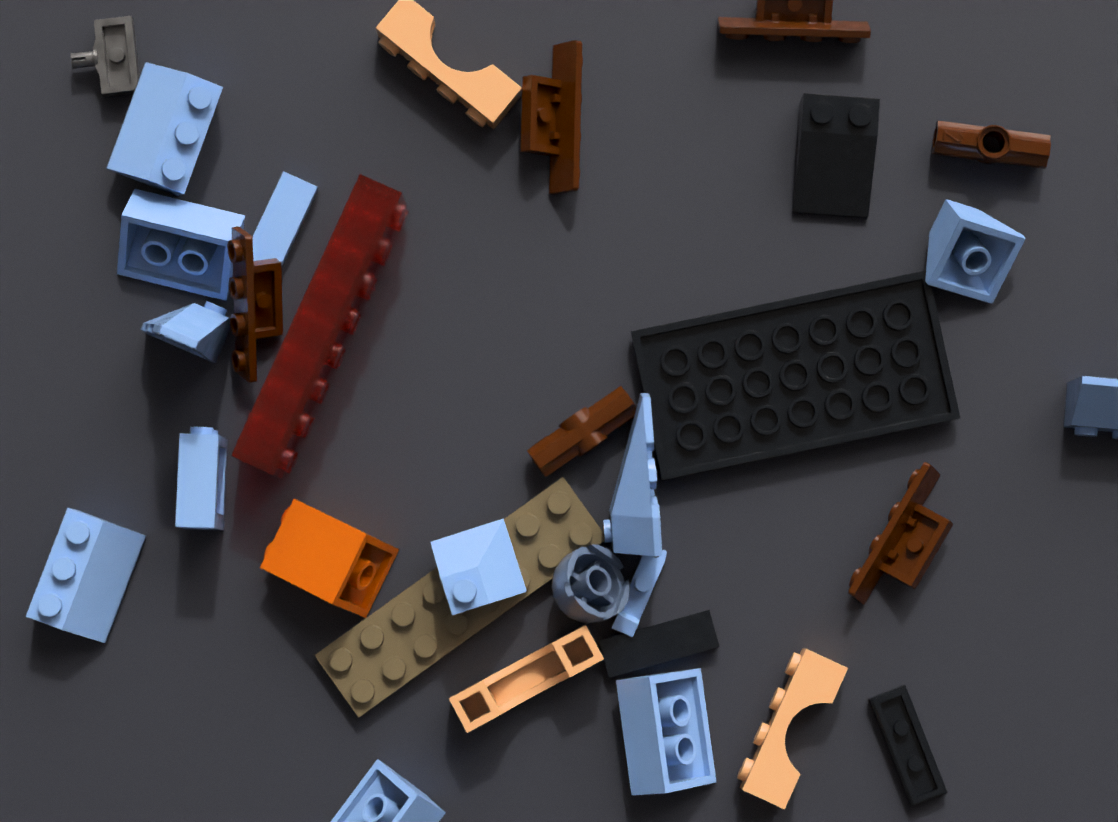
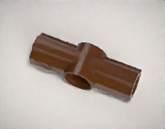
[932,120,1051,169]
[527,386,637,478]

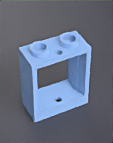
[175,427,228,530]

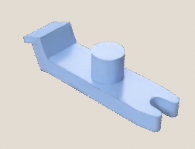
[612,550,667,637]

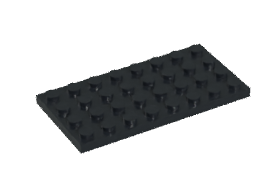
[630,271,960,481]

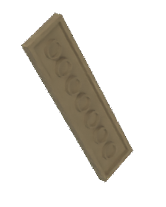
[314,477,604,718]

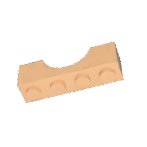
[376,0,522,129]
[449,625,604,733]
[737,648,848,809]

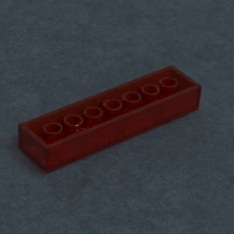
[231,174,409,479]

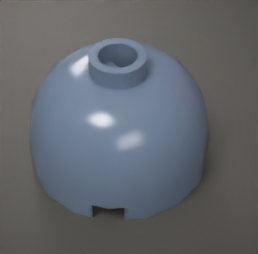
[551,545,630,624]

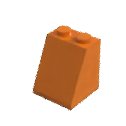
[260,499,399,618]

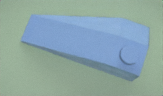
[140,301,231,363]
[603,393,662,557]

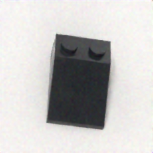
[792,93,880,218]

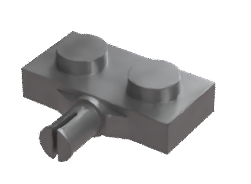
[71,16,140,97]

